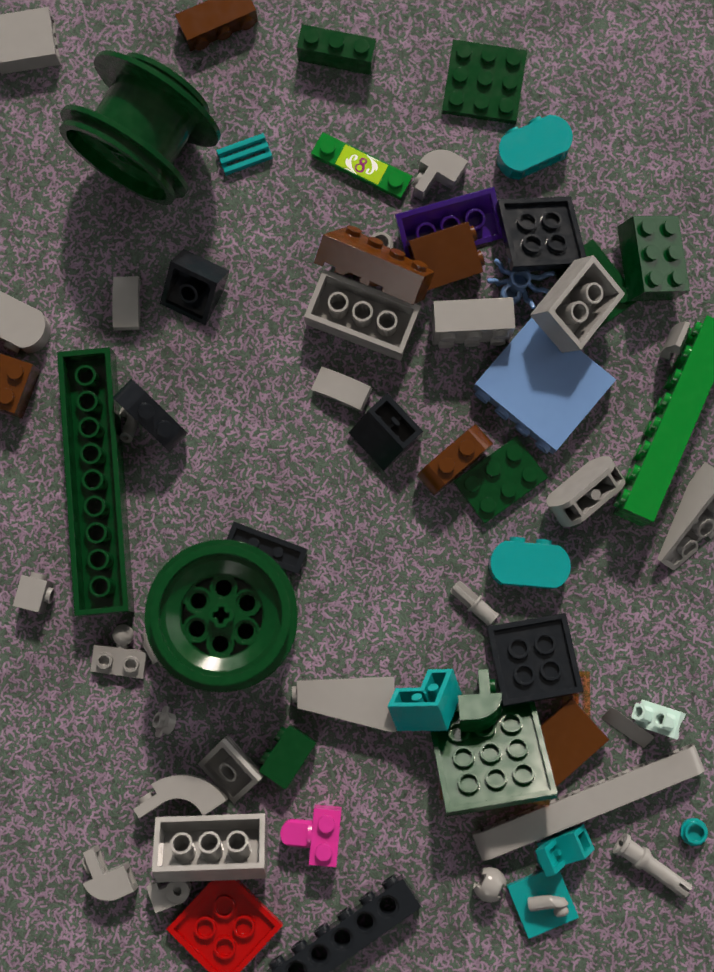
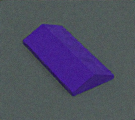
[395,187,503,259]

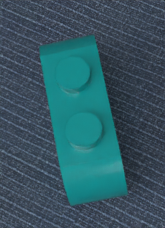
[496,115,573,180]
[488,537,571,589]

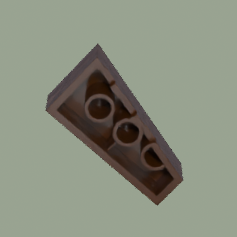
[314,226,435,305]

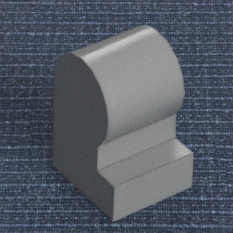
[146,880,191,913]

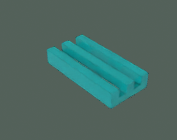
[216,133,273,176]

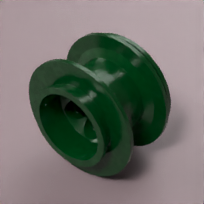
[59,50,221,205]
[145,539,298,693]

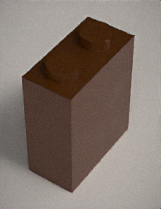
[406,222,485,290]

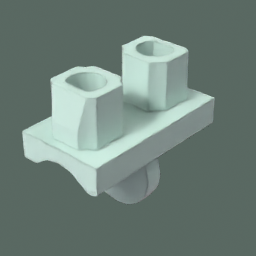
[631,700,686,740]

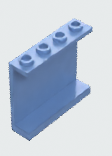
[473,317,616,454]

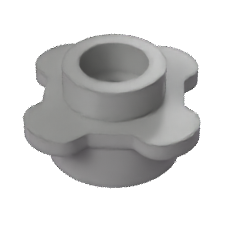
[152,705,176,738]

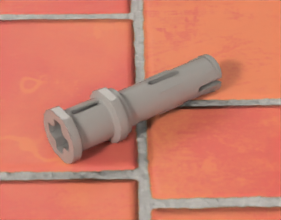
[613,833,692,899]

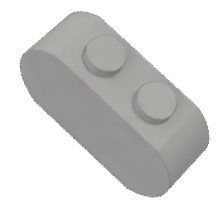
[0,291,51,353]
[546,456,625,527]

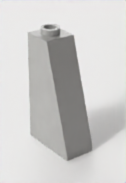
[292,676,396,732]

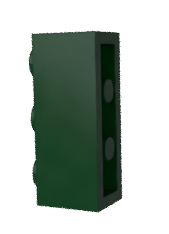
[297,24,376,75]

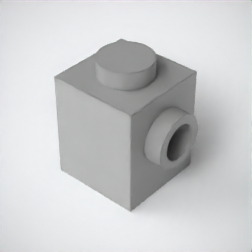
[13,572,55,613]

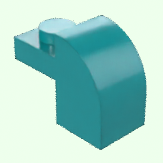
[535,824,595,877]

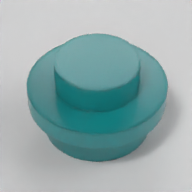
[680,818,708,846]

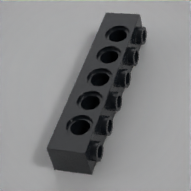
[267,874,422,972]

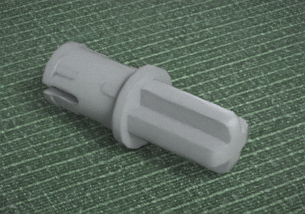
[450,581,499,626]

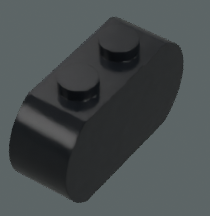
[112,379,188,452]

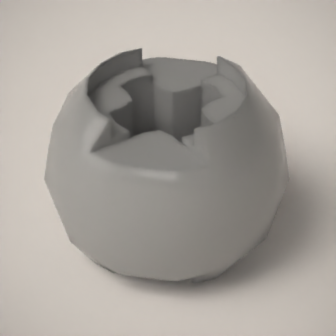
[473,867,507,903]

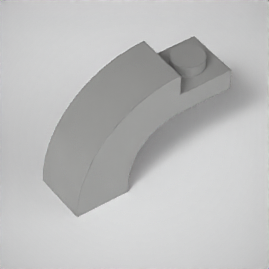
[133,774,229,818]

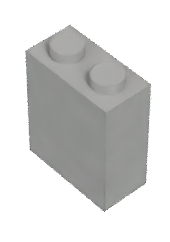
[0,7,61,74]

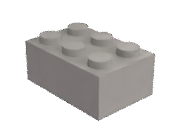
[530,255,625,353]
[431,297,515,348]

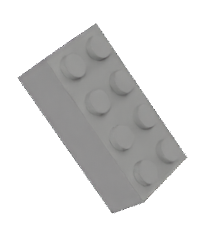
[304,269,421,361]
[152,813,268,883]

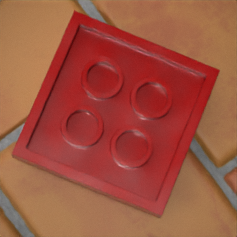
[166,880,283,972]

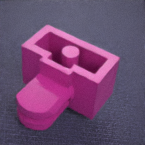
[280,804,342,867]

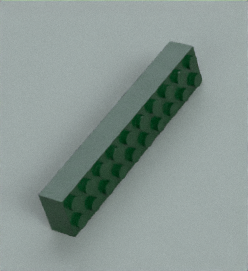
[57,347,134,617]

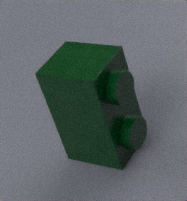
[258,724,317,790]

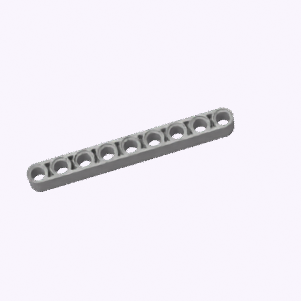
[472,744,705,861]

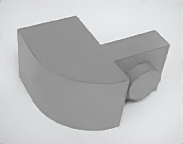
[413,150,468,201]
[82,845,138,901]

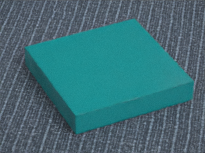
[506,869,579,939]

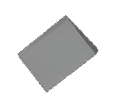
[198,735,264,804]

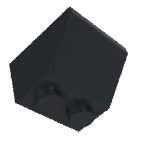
[160,249,229,325]

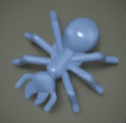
[487,258,555,309]

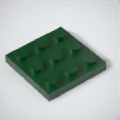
[441,39,527,125]

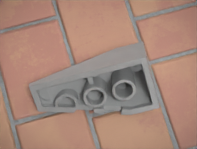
[657,462,714,570]

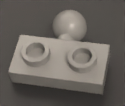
[90,624,148,679]

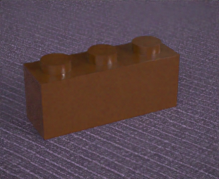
[175,0,258,52]

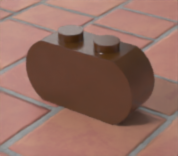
[417,424,493,496]

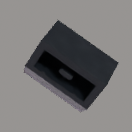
[349,393,423,471]

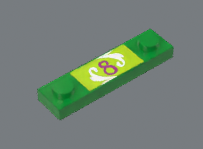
[311,132,413,200]

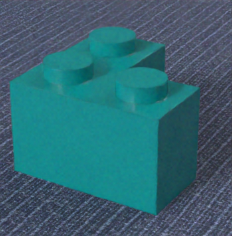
[387,669,462,731]

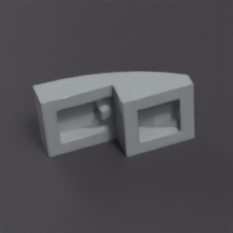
[112,276,141,331]
[660,321,691,360]
[311,366,372,411]

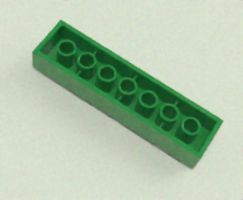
[612,315,714,527]

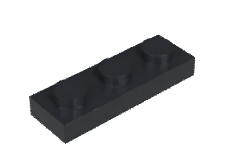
[227,522,308,574]

